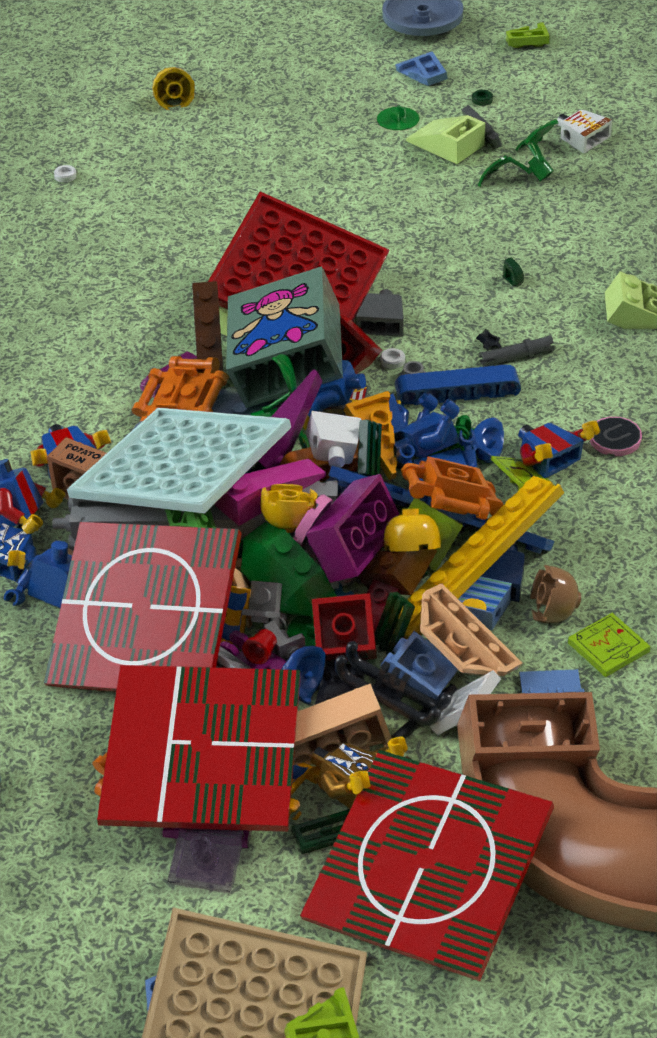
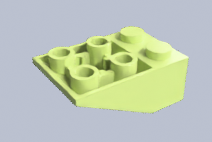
[406,115,485,164]
[605,271,657,329]

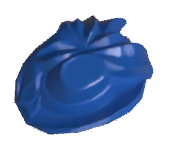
[469,417,504,463]
[282,646,325,704]

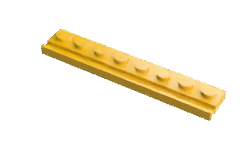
[393,476,564,639]

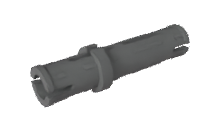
[479,335,554,367]

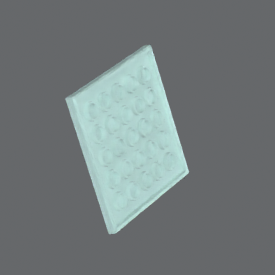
[67,408,291,513]

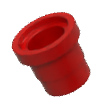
[242,629,277,665]

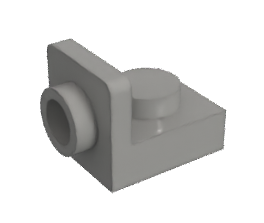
[242,581,282,623]
[263,621,306,661]

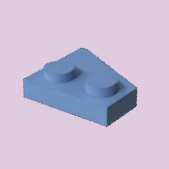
[395,51,448,86]

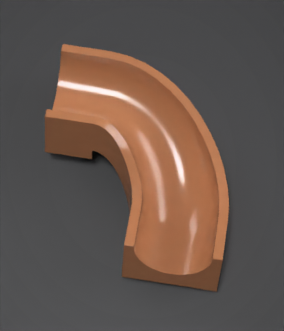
[457,692,657,932]

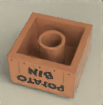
[47,438,107,499]

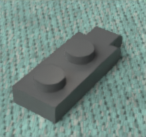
[461,105,502,148]

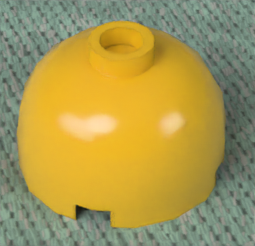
[152,67,195,110]
[261,484,318,533]
[384,508,441,552]

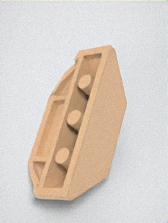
[420,583,523,676]

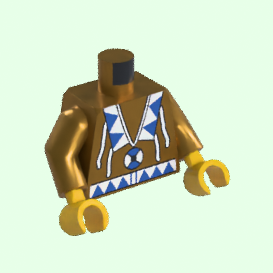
[310,737,408,809]

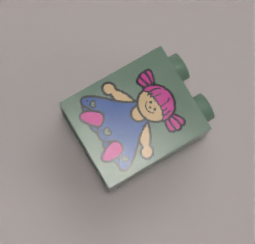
[226,266,343,408]

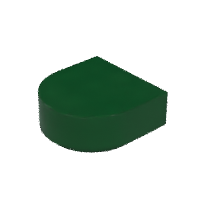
[503,257,524,287]

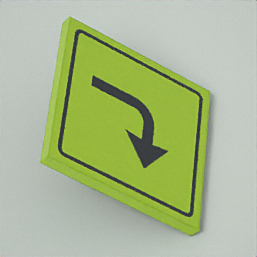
[491,456,554,491]

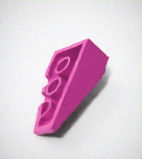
[214,459,326,526]

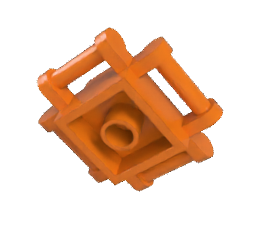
[131,356,229,422]
[401,456,504,520]

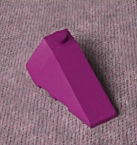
[254,369,323,470]

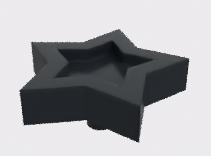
[476,329,502,351]

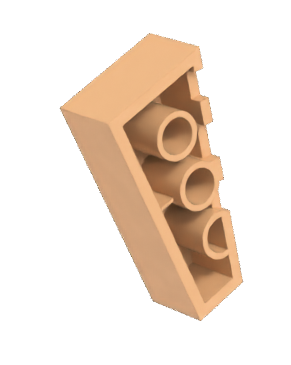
[294,684,392,765]

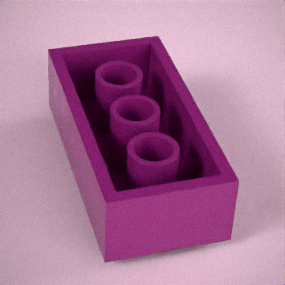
[306,474,400,583]

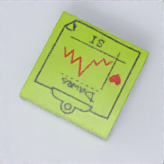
[568,612,651,678]

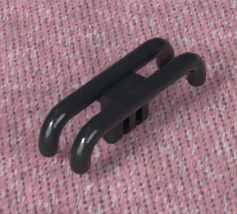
[334,641,452,726]

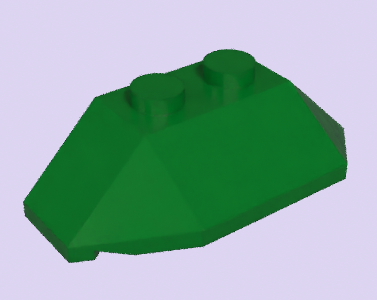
[241,522,337,619]

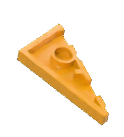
[343,391,397,480]

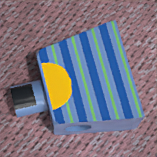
[458,576,512,631]

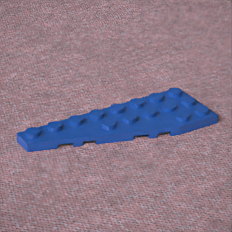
[328,466,554,554]

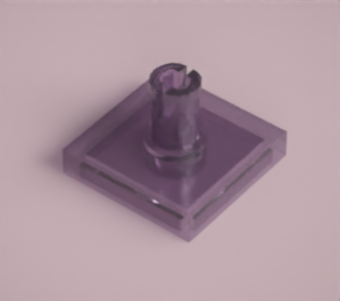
[167,828,245,894]

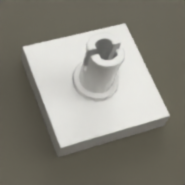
[430,670,501,736]

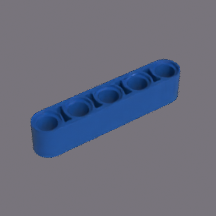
[394,365,521,407]

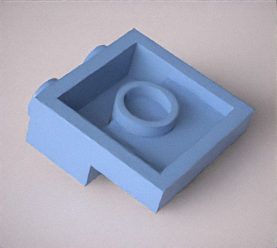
[380,631,458,699]

